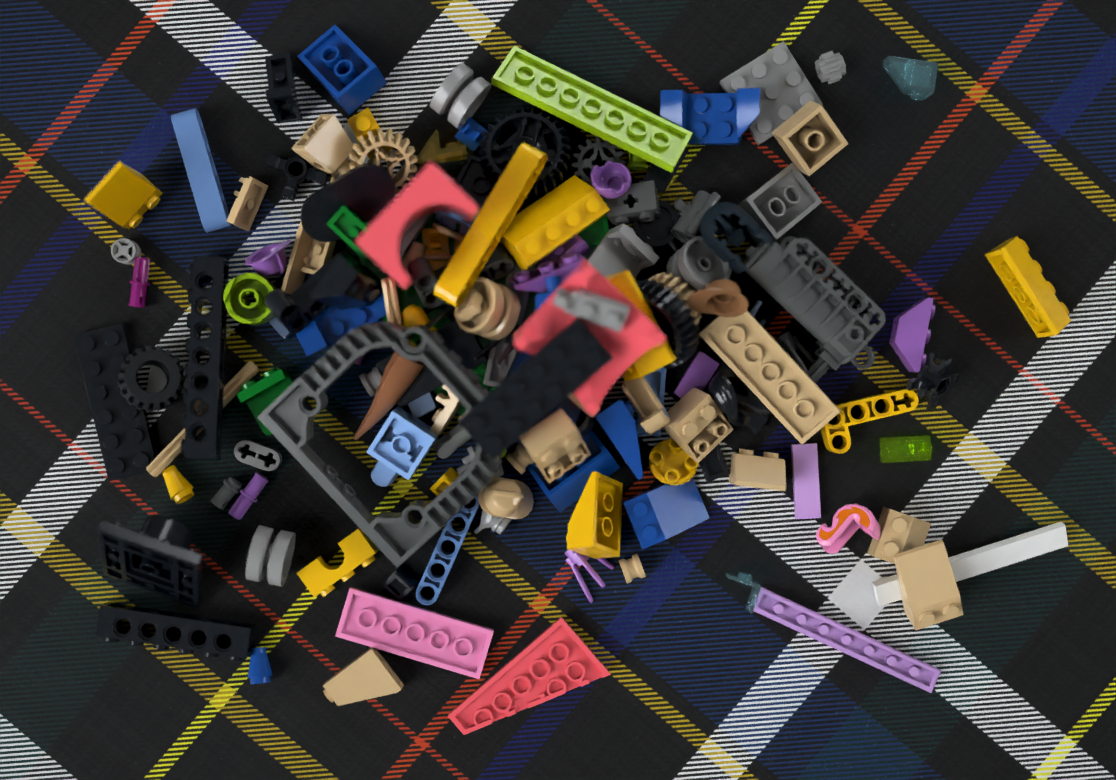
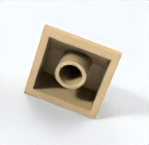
[728,449,786,491]
[867,507,931,564]

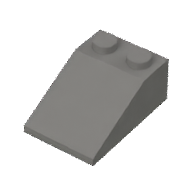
[738,162,822,244]

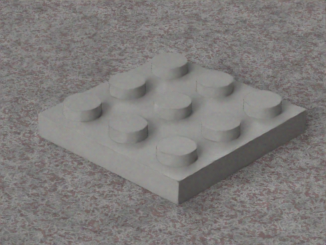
[719,41,823,146]

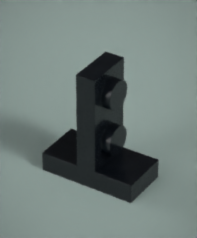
[265,52,303,124]

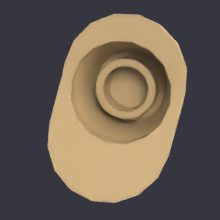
[478,477,534,519]

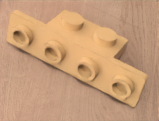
[281,195,337,295]

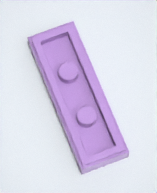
[791,443,821,519]

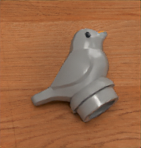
[474,510,512,535]

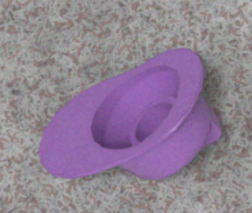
[245,240,291,277]

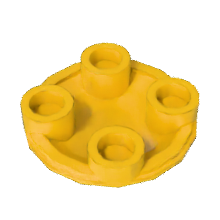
[649,438,699,485]

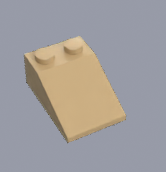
[894,539,963,630]

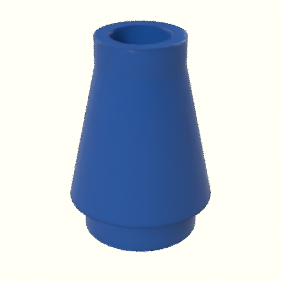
[248,647,273,684]

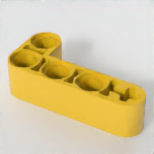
[821,389,919,454]

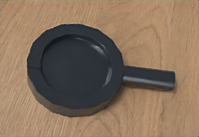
[633,200,681,254]

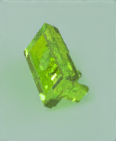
[880,435,932,463]

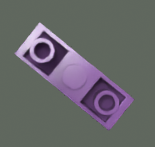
[889,297,935,373]

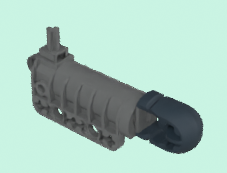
[700,202,886,383]

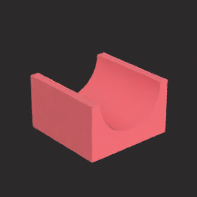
[355,162,479,290]

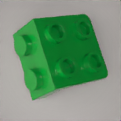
[237,367,293,436]

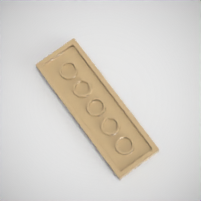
[699,310,840,445]

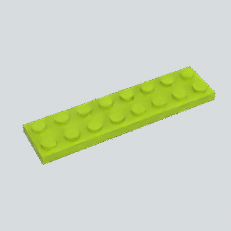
[491,46,693,173]

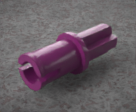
[128,257,150,308]

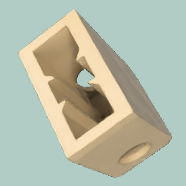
[292,114,354,176]

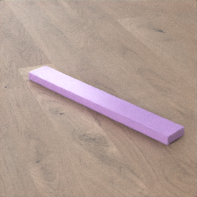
[750,586,941,693]

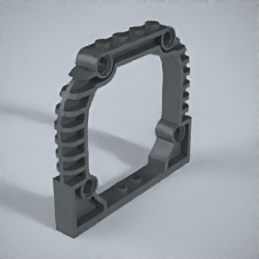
[257,322,502,567]

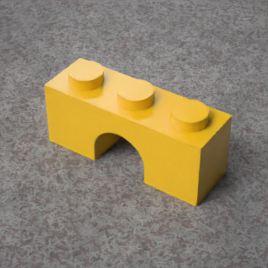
[297,528,378,597]

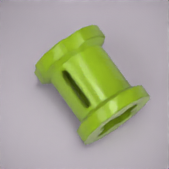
[626,152,648,171]

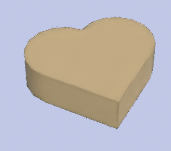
[454,289,482,322]

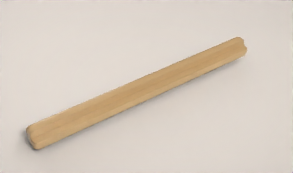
[146,361,260,477]

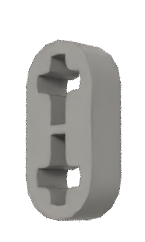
[234,440,282,471]

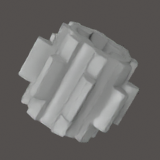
[815,51,847,84]

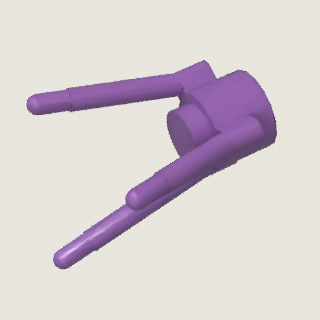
[564,549,614,603]

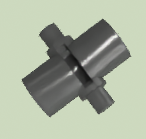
[671,190,721,244]

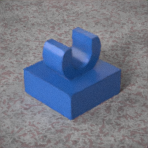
[454,117,489,153]

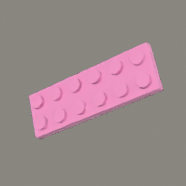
[335,587,494,679]

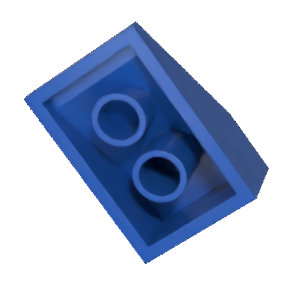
[297,24,387,115]
[595,399,643,480]
[622,477,709,549]

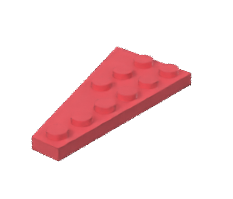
[448,616,611,735]

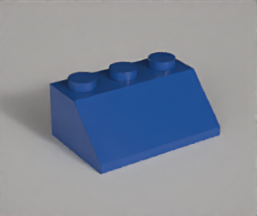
[527,431,620,513]

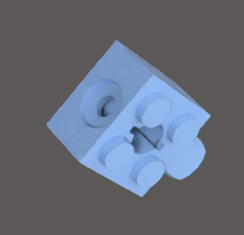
[366,406,439,487]

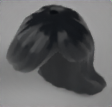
[707,369,771,434]

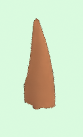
[353,350,424,440]

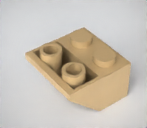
[663,387,734,463]
[519,408,591,483]

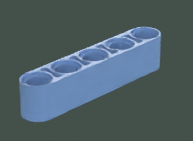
[171,108,231,233]
[416,495,480,605]

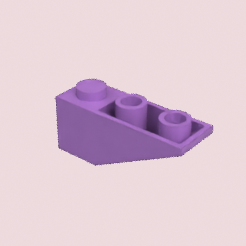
[508,252,584,293]

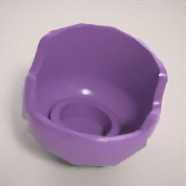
[590,161,632,199]

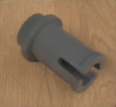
[211,477,242,510]

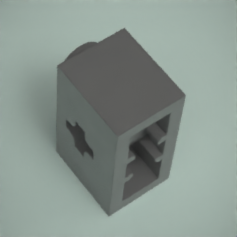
[605,180,661,226]

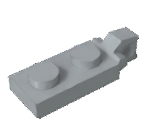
[553,288,630,332]

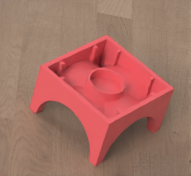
[513,258,667,416]

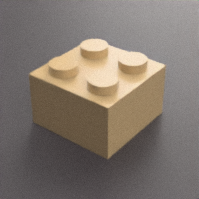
[772,100,848,176]

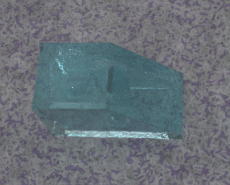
[882,56,938,100]

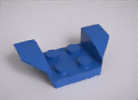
[660,88,761,145]
[296,291,386,357]

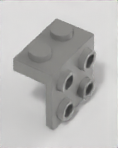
[587,224,659,279]

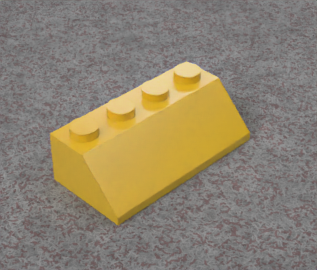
[501,175,610,271]
[985,236,1071,338]
[605,269,676,381]

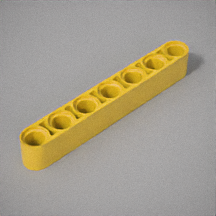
[434,142,547,308]

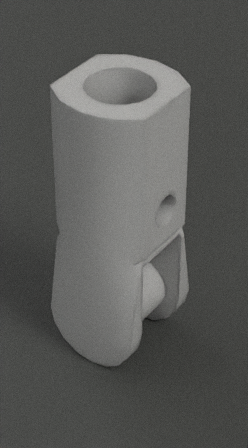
[432,424,472,459]

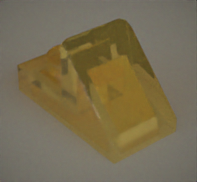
[417,129,468,167]

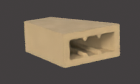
[323,647,404,706]

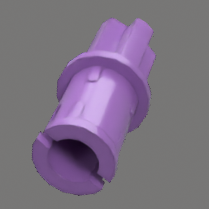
[229,472,269,520]

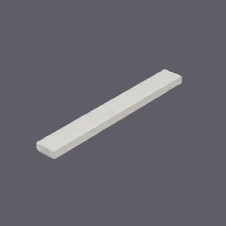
[872,521,1068,607]

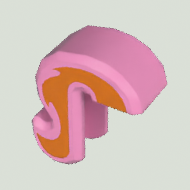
[816,503,881,554]

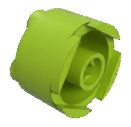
[223,273,277,325]

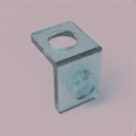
[725,572,761,613]

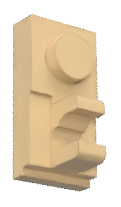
[227,176,268,231]
[430,384,462,436]

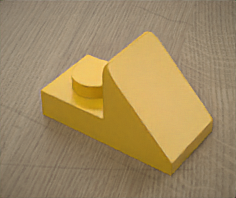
[347,108,393,160]

